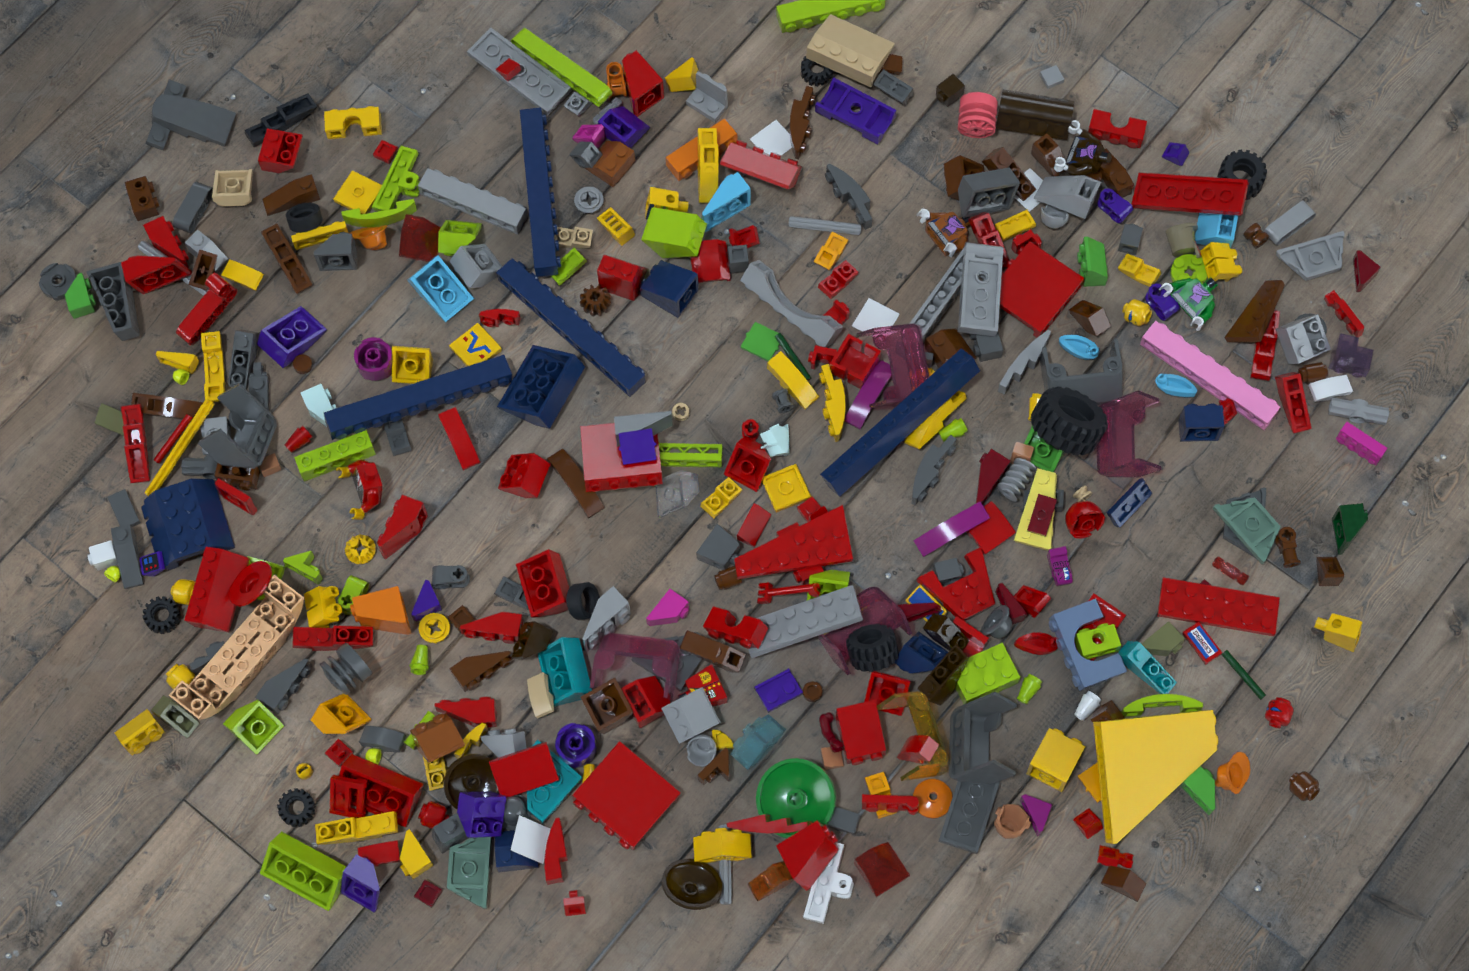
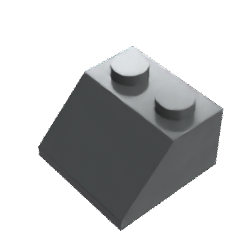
[314,232,357,271]

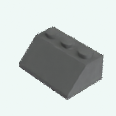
[958,167,1020,218]

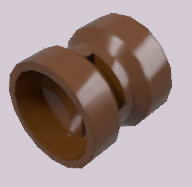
[1243,223,1270,249]

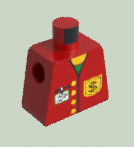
[678,664,728,707]

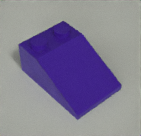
[257,306,327,368]

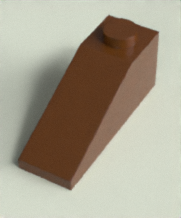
[1099,148,1134,198]
[262,174,320,216]

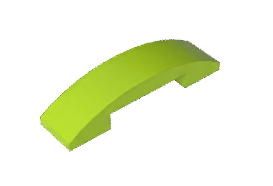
[341,199,417,227]
[1121,694,1203,717]

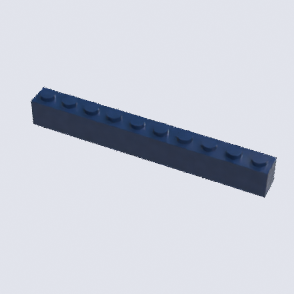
[520,107,561,277]
[496,258,646,397]
[820,348,980,497]
[323,355,512,440]

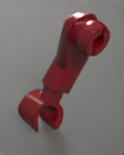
[819,712,844,753]

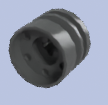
[320,642,372,696]

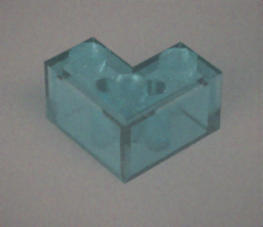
[730,714,786,770]

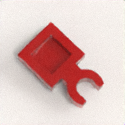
[1097,845,1133,868]

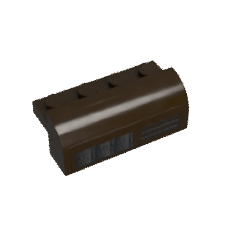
[996,89,1074,140]

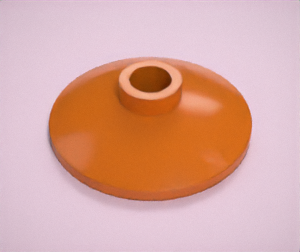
[913,779,953,819]

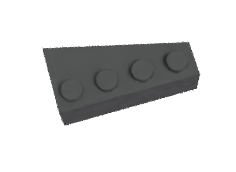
[86,262,140,341]

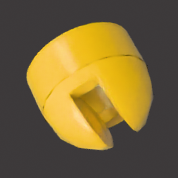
[296,763,313,780]

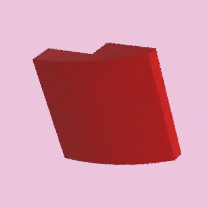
[967,501,1016,554]

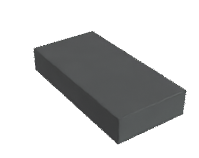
[107,489,140,527]

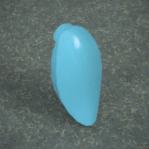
[1059,335,1100,360]
[1155,374,1197,397]

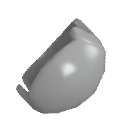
[1040,204,1069,229]
[686,734,717,767]

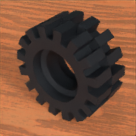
[801,56,833,87]
[142,596,181,634]
[277,788,316,827]

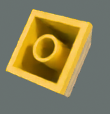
[1026,728,1085,792]

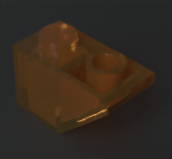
[748,861,793,901]

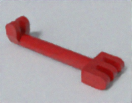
[757,582,820,604]

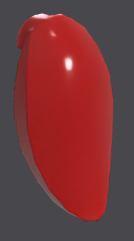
[1014,632,1058,655]

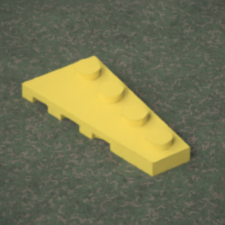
[1014,468,1057,551]

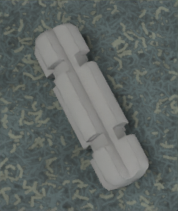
[592,97,622,125]

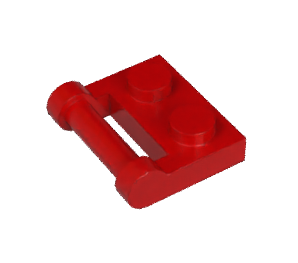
[329,775,367,818]

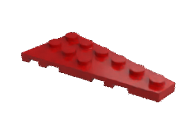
[734,505,853,579]

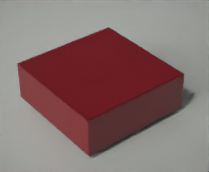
[414,880,442,908]

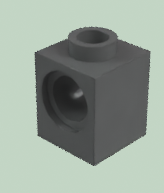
[570,142,603,168]
[1118,224,1143,255]
[728,245,749,273]
[933,558,964,586]

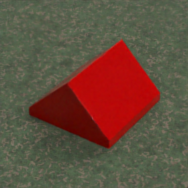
[864,671,910,716]

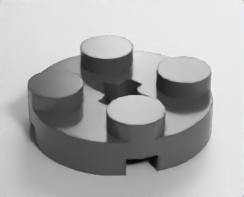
[39,263,77,301]

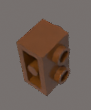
[125,176,160,221]
[214,463,260,491]

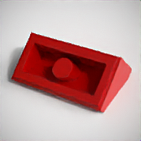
[737,503,771,547]

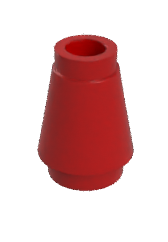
[284,426,313,453]

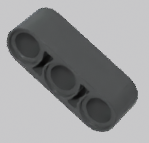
[172,181,213,233]

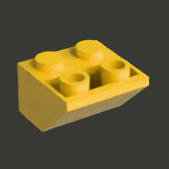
[114,709,165,756]

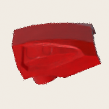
[691,239,730,283]

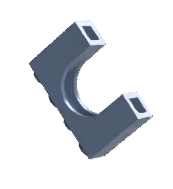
[1049,599,1127,691]

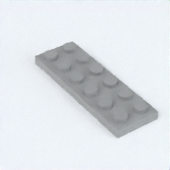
[467,28,572,115]
[749,585,863,658]

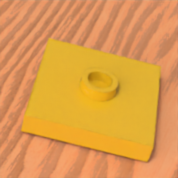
[333,170,382,214]

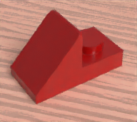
[797,496,828,522]
[1014,585,1051,618]

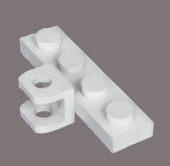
[803,842,854,924]

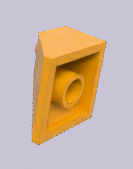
[311,693,372,734]

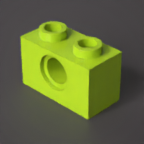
[1074,623,1121,660]

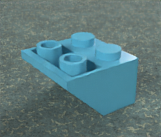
[1195,213,1238,248]

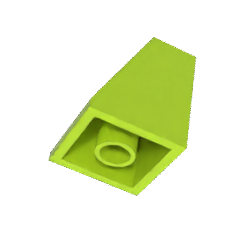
[641,207,707,258]

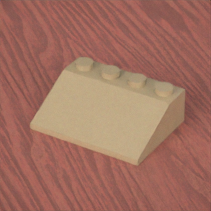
[806,14,895,87]

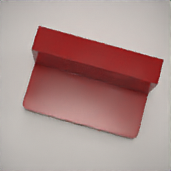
[952,616,989,657]

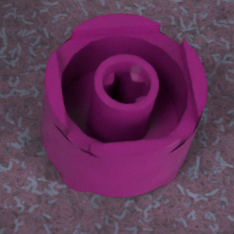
[354,337,392,381]

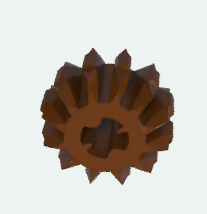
[580,284,611,316]

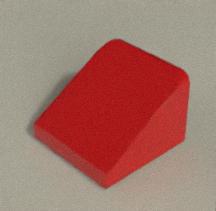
[496,58,521,81]
[1073,808,1103,839]

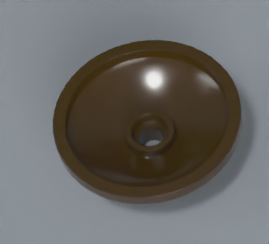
[443,754,500,809]
[662,859,722,910]

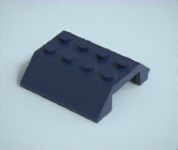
[141,479,235,571]

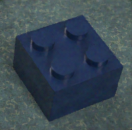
[1178,403,1225,442]

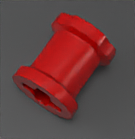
[742,419,759,441]

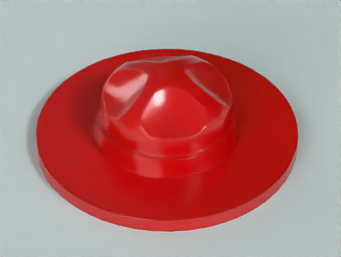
[229,561,272,607]

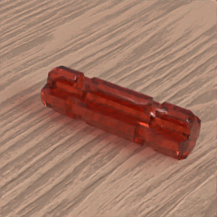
[1212,556,1249,585]

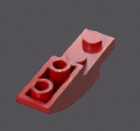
[292,626,373,651]

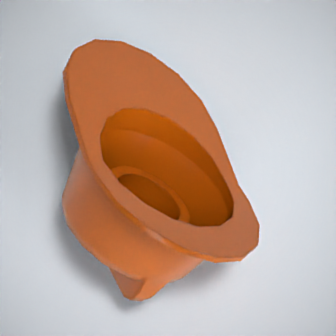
[349,225,387,250]
[1215,752,1250,794]

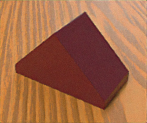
[1353,250,1381,292]

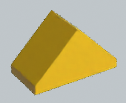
[665,57,699,92]

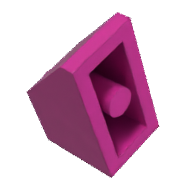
[646,589,690,626]

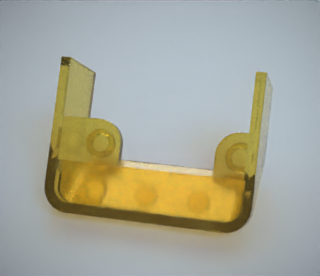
[877,691,949,781]

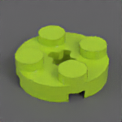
[1170,254,1208,284]

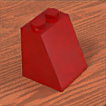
[622,50,664,117]
[597,255,648,301]
[835,700,886,765]
[776,820,839,891]

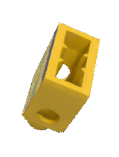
[645,187,688,219]

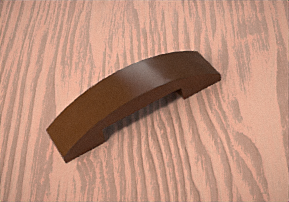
[547,449,605,519]

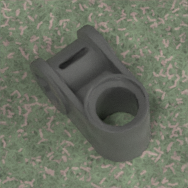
[432,565,470,589]

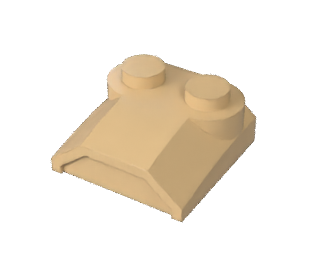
[212,169,253,206]

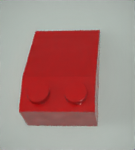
[121,256,192,295]

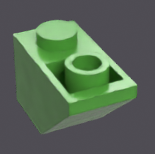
[65,273,96,319]

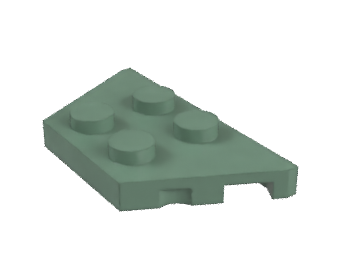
[1213,497,1281,564]
[447,837,492,909]

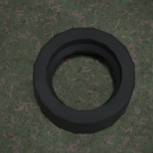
[285,202,323,233]
[566,582,600,620]

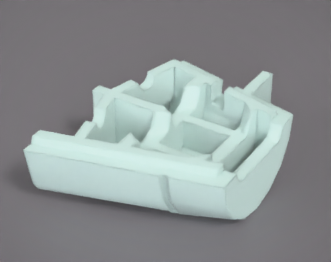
[760,424,789,457]

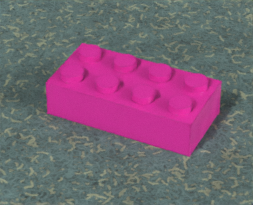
[1336,422,1388,466]

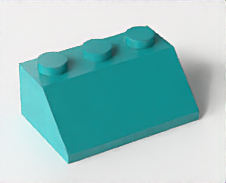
[537,637,592,707]

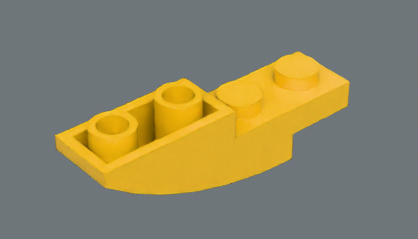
[697,128,719,203]
[819,364,845,442]
[904,391,967,449]
[315,811,398,845]

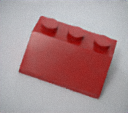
[516,549,569,618]

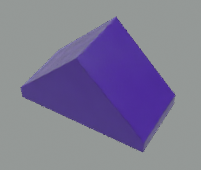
[411,579,442,622]

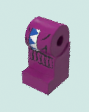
[1047,546,1073,586]

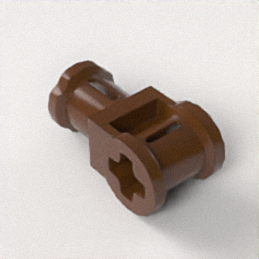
[1275,527,1301,568]

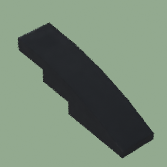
[245,93,317,147]

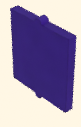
[618,428,656,465]

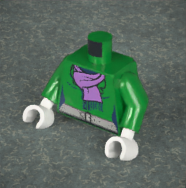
[1159,277,1218,331]

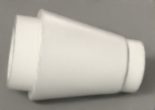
[1074,691,1101,721]

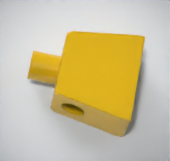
[1314,613,1363,652]

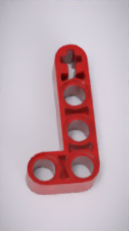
[176,273,237,345]

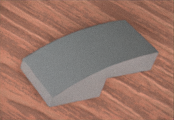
[564,92,592,116]

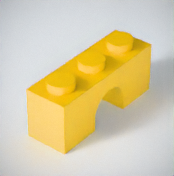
[324,106,382,139]

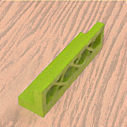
[659,443,722,468]

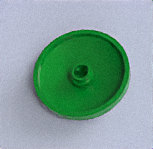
[756,758,836,839]

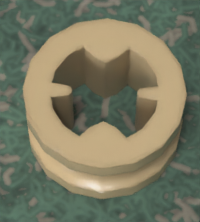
[672,403,689,421]
[1073,485,1092,502]

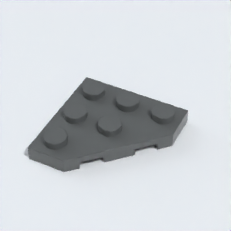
[632,632,703,692]

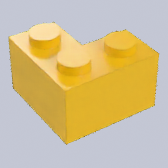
[693,828,752,863]

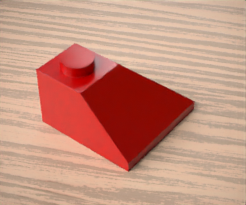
[724,436,771,492]

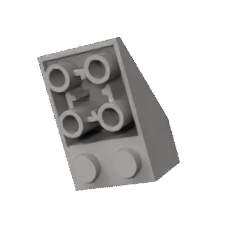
[1034,175,1101,219]
[582,586,631,652]

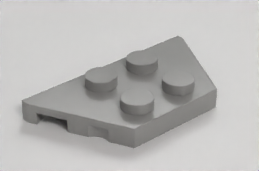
[1276,231,1344,281]

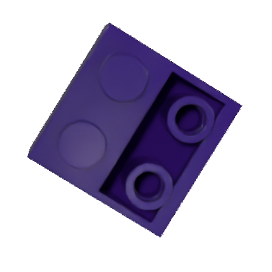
[598,106,650,148]
[457,791,506,838]

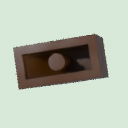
[1069,300,1111,336]

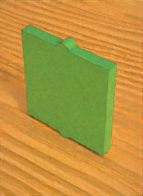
[741,322,784,361]

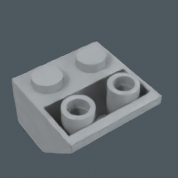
[1276,314,1331,364]

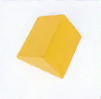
[392,346,433,384]

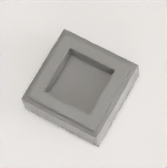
[1040,65,1064,89]

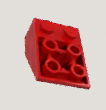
[377,495,428,559]

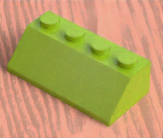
[260,831,346,911]

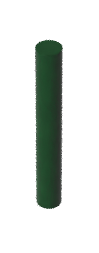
[775,333,811,381]
[1221,650,1266,700]

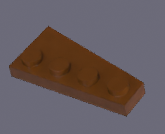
[1224,280,1285,342]

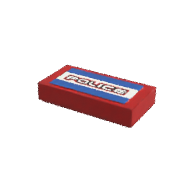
[1182,622,1222,665]

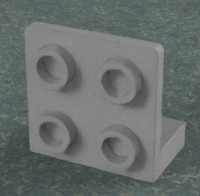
[686,71,728,122]

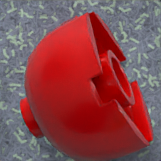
[1065,501,1105,539]

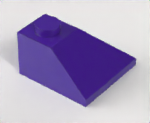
[340,854,380,913]

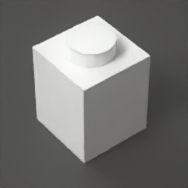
[87,540,118,571]

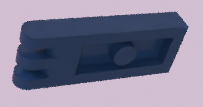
[1106,478,1152,528]

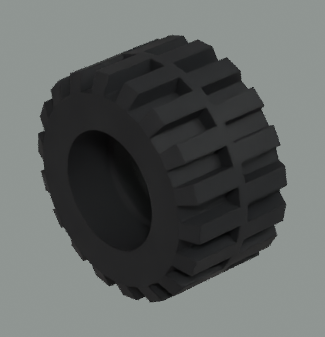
[1217,149,1267,200]
[846,624,899,672]

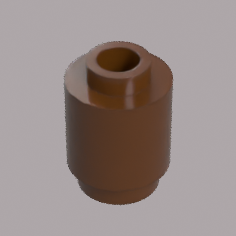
[1298,362,1328,384]
[714,565,742,590]

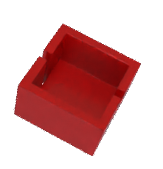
[829,334,881,389]

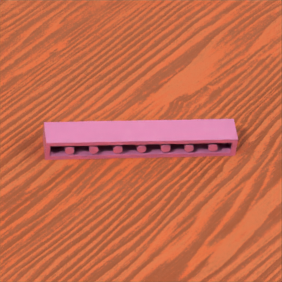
[1140,321,1280,430]

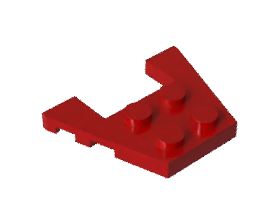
[917,548,995,621]

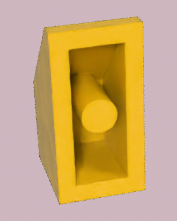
[400,829,433,879]

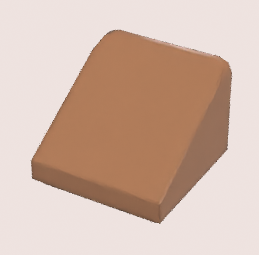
[1010,442,1034,464]
[259,453,282,477]
[820,747,844,770]

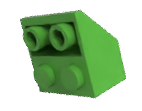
[1077,237,1108,287]

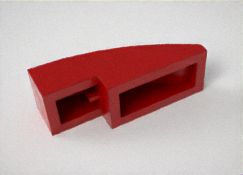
[968,212,1009,268]
[438,407,480,470]
[897,735,939,764]
[544,817,568,885]

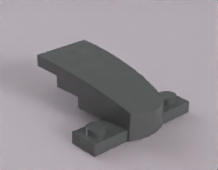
[146,79,236,150]

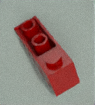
[143,216,189,268]
[460,612,524,644]
[435,697,497,728]

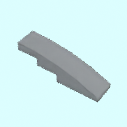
[998,330,1051,395]

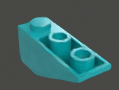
[1117,641,1177,694]

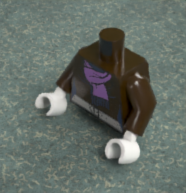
[1054,120,1112,176]

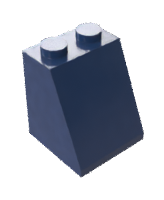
[640,260,699,318]

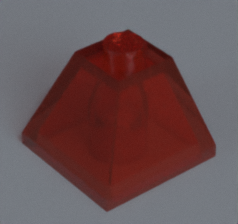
[399,214,441,262]
[854,842,910,898]

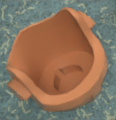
[994,804,1031,839]

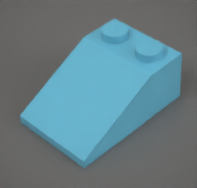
[702,172,751,232]
[407,255,474,322]

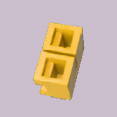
[1200,242,1242,282]
[304,586,342,628]

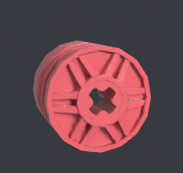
[958,92,998,138]

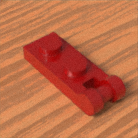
[862,794,919,815]

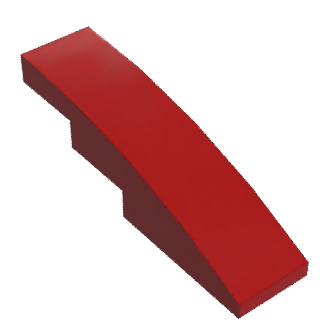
[1250,310,1280,381]
[121,403,150,483]
[726,814,812,834]

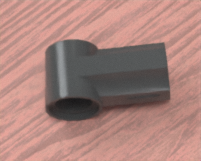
[181,455,217,479]

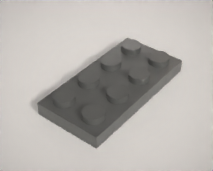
[939,781,1000,854]

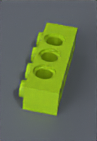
[294,430,376,482]

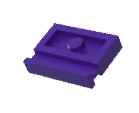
[754,668,803,713]

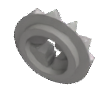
[574,187,603,214]

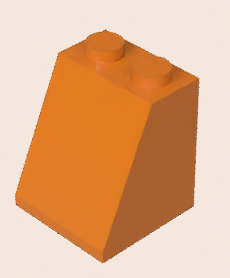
[350,586,412,635]

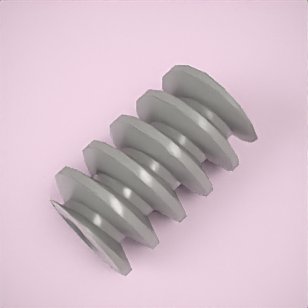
[998,458,1037,502]

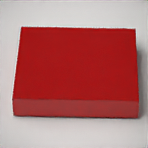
[215,478,257,515]

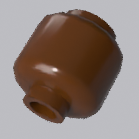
[1289,771,1320,801]

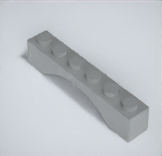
[740,260,843,347]

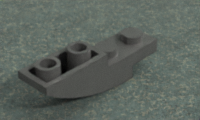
[825,164,872,230]
[912,435,957,506]

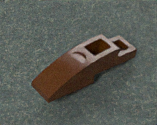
[790,86,816,160]
[131,393,203,419]

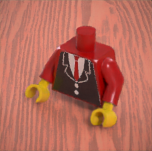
[336,460,383,520]

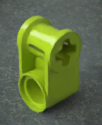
[338,575,369,615]

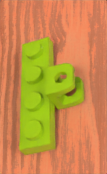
[372,146,420,212]

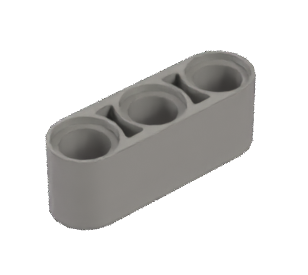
[1264,201,1316,246]

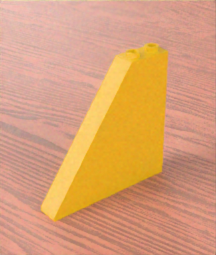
[1093,710,1218,844]

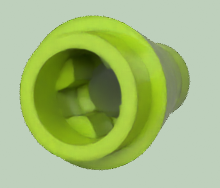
[938,418,968,442]
[409,645,429,675]
[1016,674,1042,705]

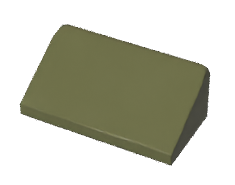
[95,403,124,436]

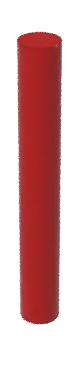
[153,414,193,464]

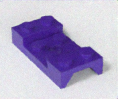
[815,78,896,145]

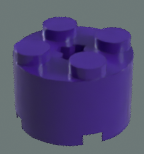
[555,723,597,768]

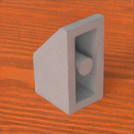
[185,230,229,273]

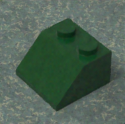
[1332,503,1368,555]

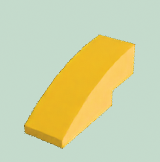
[767,351,819,410]

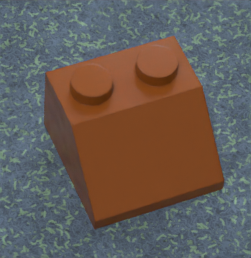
[585,141,635,187]
[410,713,465,763]

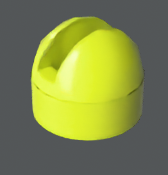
[173,369,190,385]
[104,566,121,582]
[365,748,382,765]

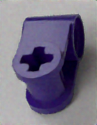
[1097,188,1133,224]
[1145,284,1180,321]

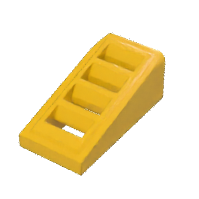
[597,207,635,246]
[156,351,199,374]

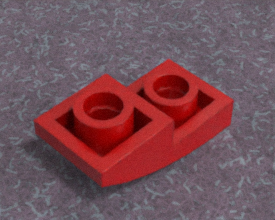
[818,260,859,299]
[479,309,521,327]
[357,840,400,867]

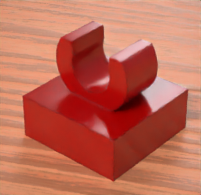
[1218,398,1237,425]
[325,739,354,768]
[563,890,586,916]

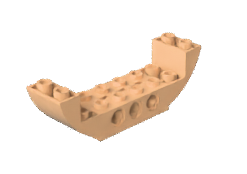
[169,575,304,719]

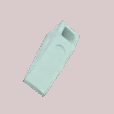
[300,384,346,439]

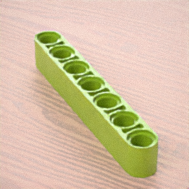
[511,28,613,107]

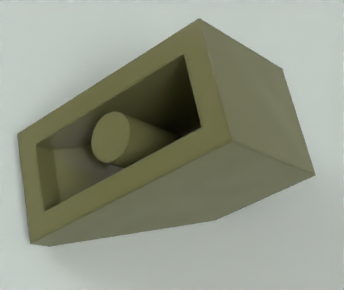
[1142,621,1185,656]
[151,695,200,739]

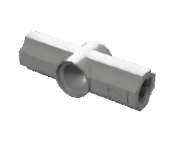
[1328,397,1389,425]

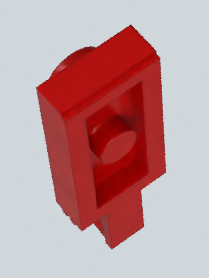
[1324,290,1364,338]

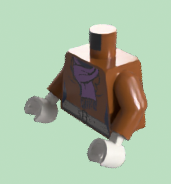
[917,208,970,257]

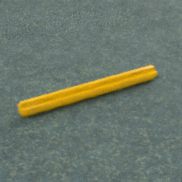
[145,399,214,496]

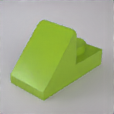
[283,551,323,585]

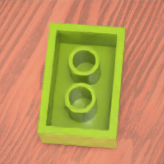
[955,642,1020,705]

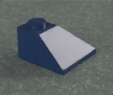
[895,632,948,674]
[495,830,539,873]

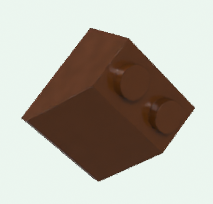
[944,155,985,201]
[925,328,977,368]
[581,678,634,734]

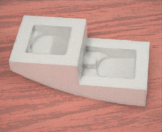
[1308,375,1353,402]

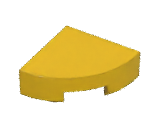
[712,730,734,750]

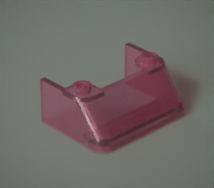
[856,324,929,408]
[1097,390,1161,478]
[817,587,913,676]
[590,633,680,701]

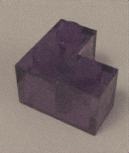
[1328,333,1374,377]

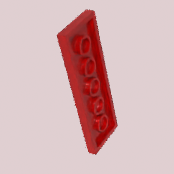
[1131,173,1249,216]
[1157,577,1280,637]

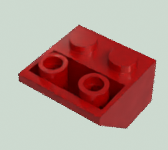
[258,128,303,173]
[498,453,550,498]
[621,676,671,728]

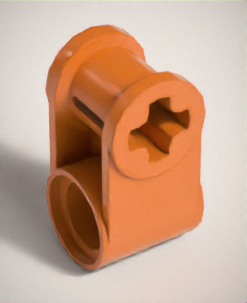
[606,62,627,98]

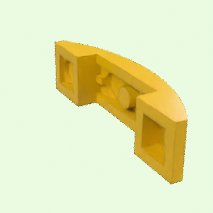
[201,331,225,402]

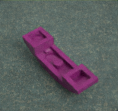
[844,360,897,430]
[913,502,990,557]

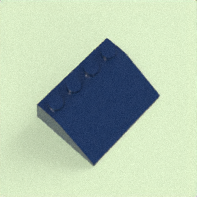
[497,345,585,429]

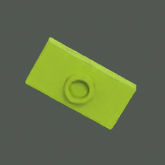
[551,247,587,286]

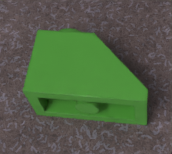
[1180,766,1215,815]

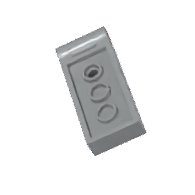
[958,242,1003,336]

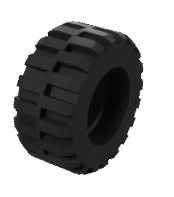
[1031,387,1108,455]

